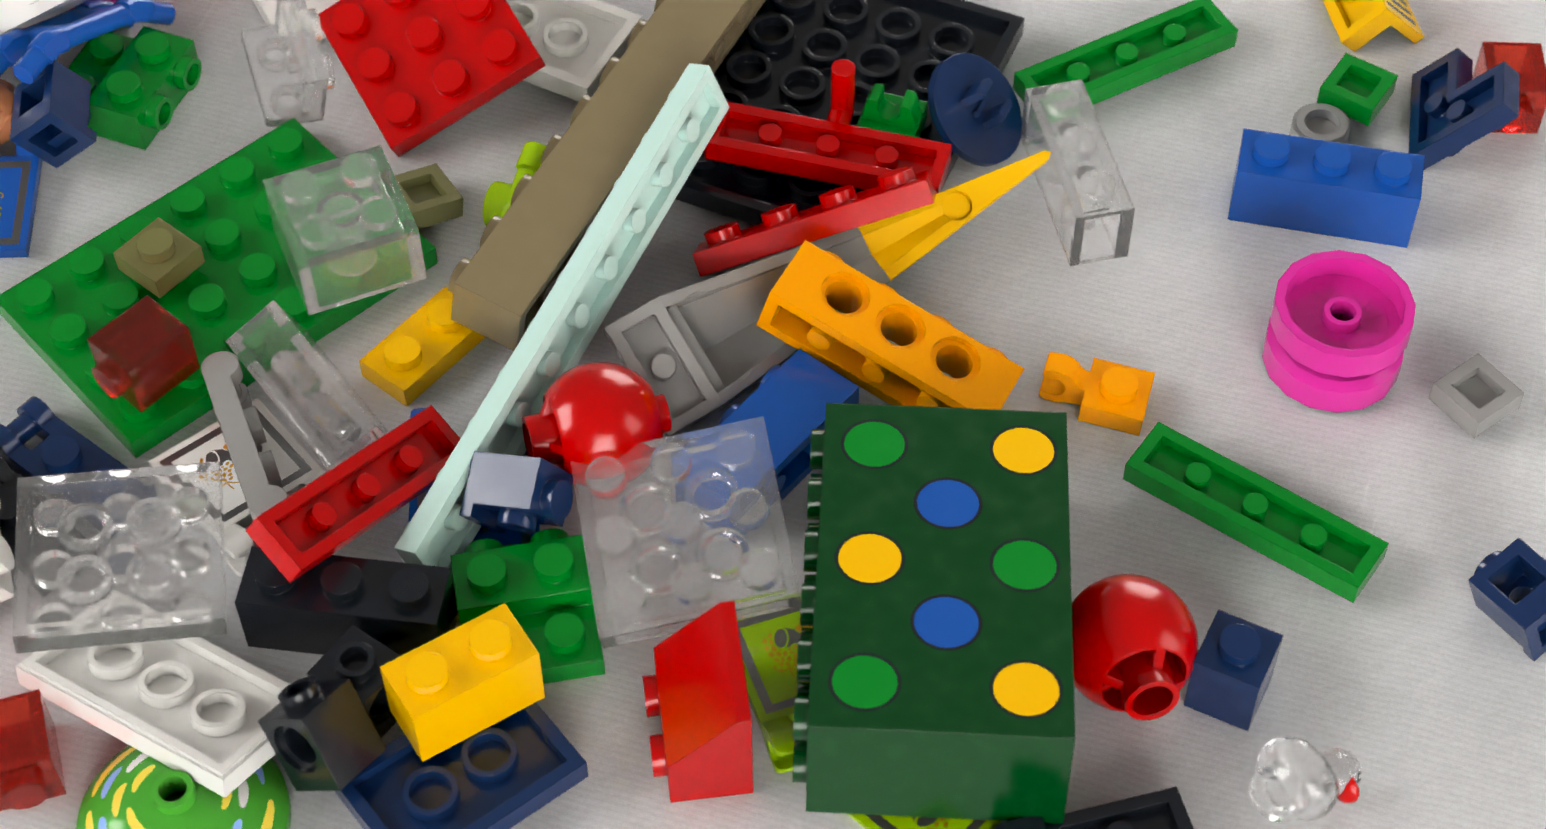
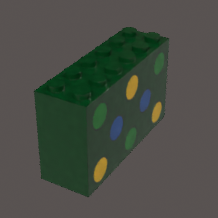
[793,403,1075,824]

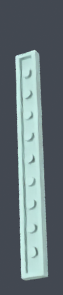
[394,63,729,575]

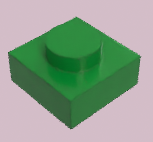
[1317,53,1398,126]

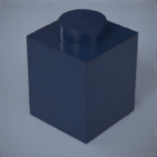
[1184,609,1284,731]

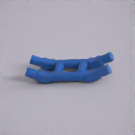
[0,0,176,84]

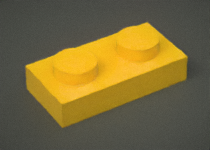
[359,286,485,407]

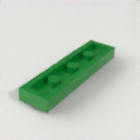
[1013,0,1238,125]
[1123,422,1389,603]

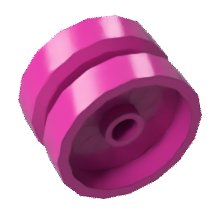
[1262,250,1416,413]

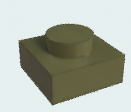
[383,163,463,231]
[113,217,205,298]

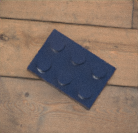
[335,703,588,829]

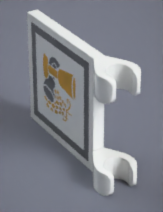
[148,398,327,577]

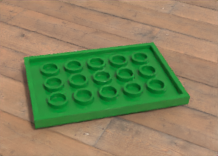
[0,118,438,458]

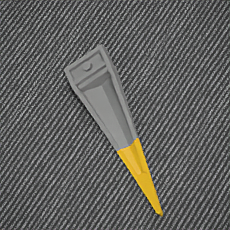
[603,151,1051,440]

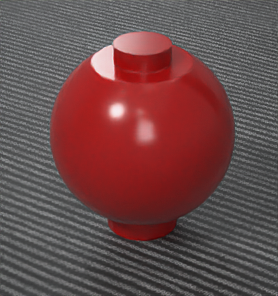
[522,362,672,492]
[1072,574,1198,721]

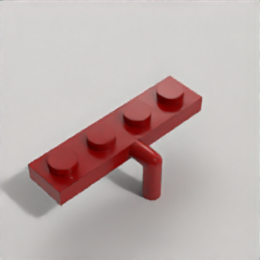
[705,59,952,194]

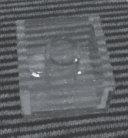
[263,145,427,315]

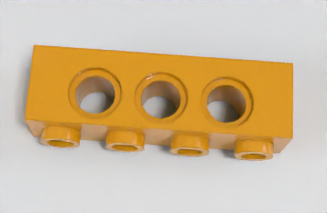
[756,240,1024,410]

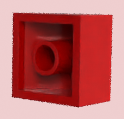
[642,601,753,803]

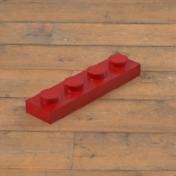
[692,166,937,277]
[245,405,461,583]

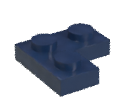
[1408,48,1520,170]

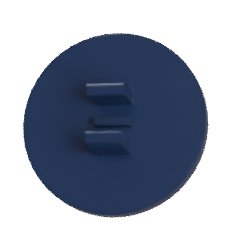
[928,53,1022,167]

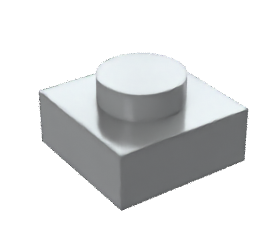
[1429,353,1524,438]

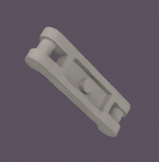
[201,351,288,521]

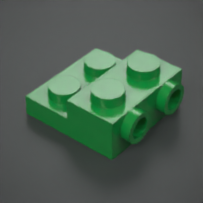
[68,26,202,150]
[450,528,605,684]

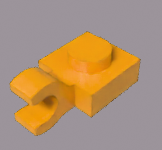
[1038,352,1155,436]

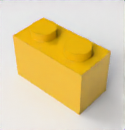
[380,603,545,762]

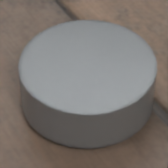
[1289,103,1351,144]

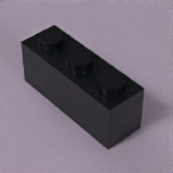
[235,546,458,656]

